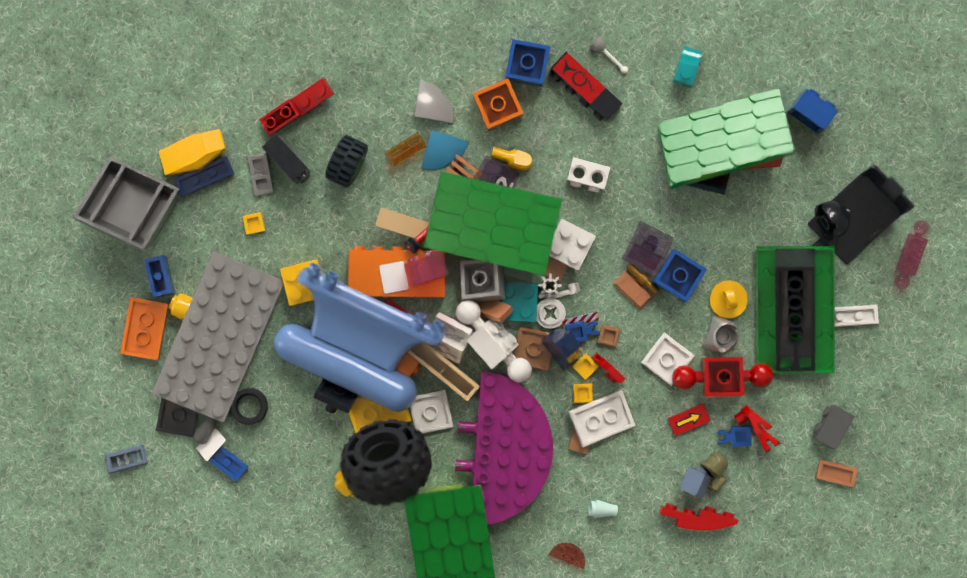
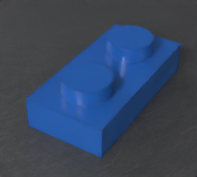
[209,445,248,482]

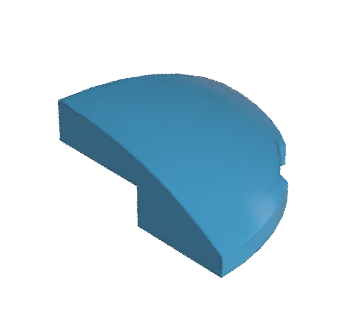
[422,130,468,170]

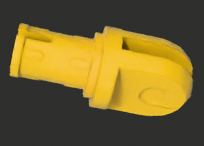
[491,146,533,171]

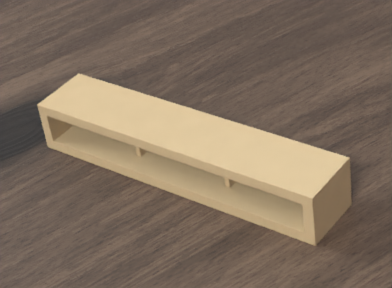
[407,343,480,401]

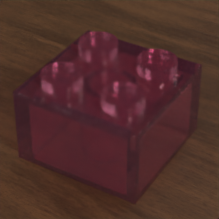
[404,250,449,287]

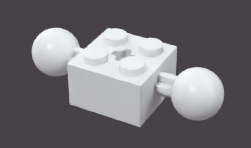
[456,300,532,383]

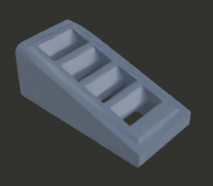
[105,445,148,474]

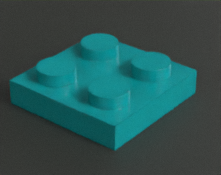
[499,282,539,323]

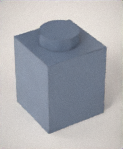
[680,467,712,498]

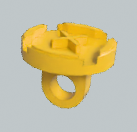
[709,280,748,318]

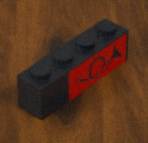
[550,52,622,122]

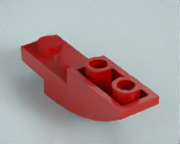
[259,78,335,136]
[659,503,739,530]

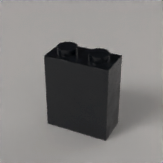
[262,134,311,184]

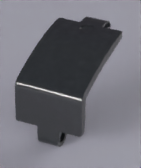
[808,164,915,264]

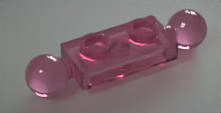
[894,220,929,289]

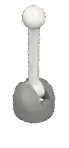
[589,36,628,74]

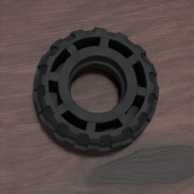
[340,419,432,506]

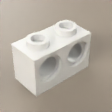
[567,157,610,193]

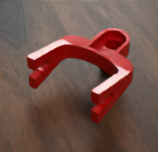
[734,405,780,453]

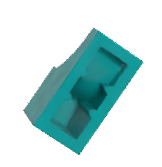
[672,45,703,88]

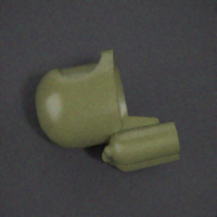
[700,452,728,493]

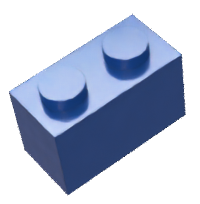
[144,255,175,298]

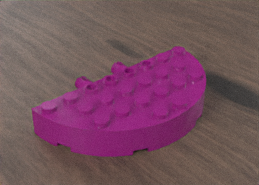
[455,370,553,525]

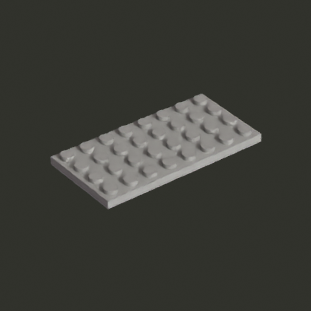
[152,251,284,423]

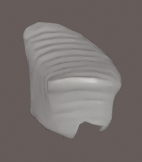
[703,315,739,352]

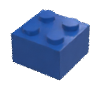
[505,39,550,87]
[787,89,838,134]
[652,249,707,302]

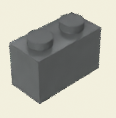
[812,404,855,450]

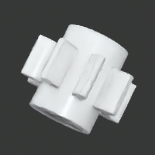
[538,273,562,297]

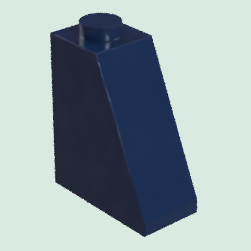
[541,329,582,371]

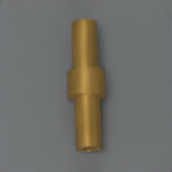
[626,263,659,295]

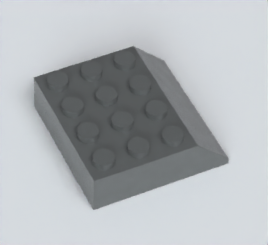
[73,156,180,252]

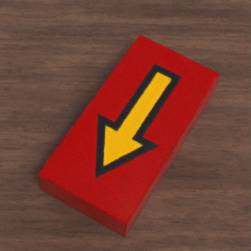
[668,403,711,436]

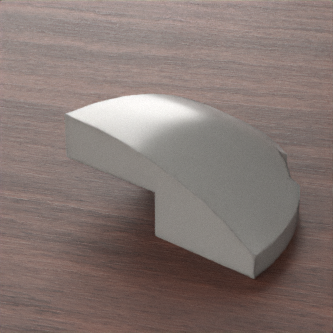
[415,80,453,123]

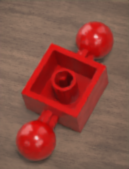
[672,357,774,397]

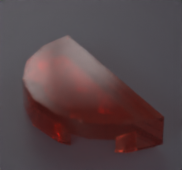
[548,542,585,569]

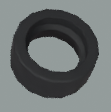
[231,388,268,425]

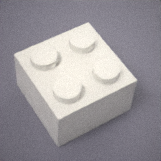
[549,219,596,271]

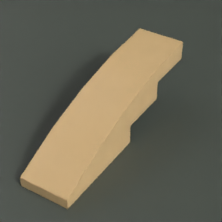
[375,207,429,241]

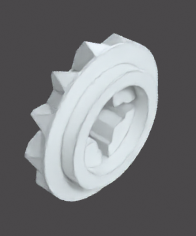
[537,298,566,329]

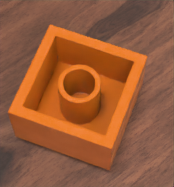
[473,79,524,131]

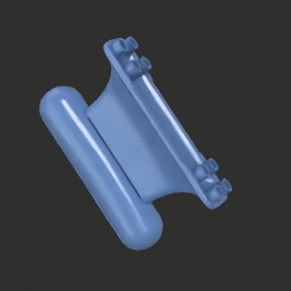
[273,263,445,412]

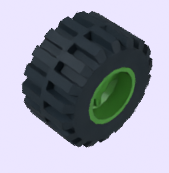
[325,135,368,188]

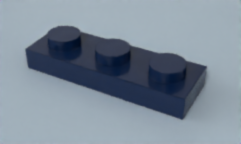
[174,156,235,197]

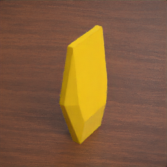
[159,129,226,176]

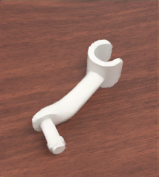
[539,282,580,299]

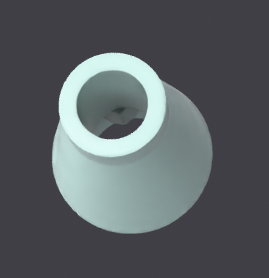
[588,499,618,518]

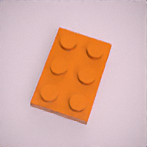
[120,297,169,360]

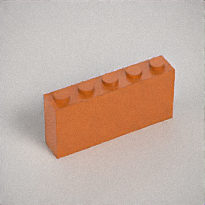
[348,246,446,297]

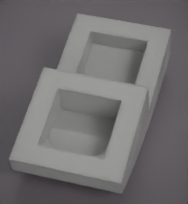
[248,153,274,195]

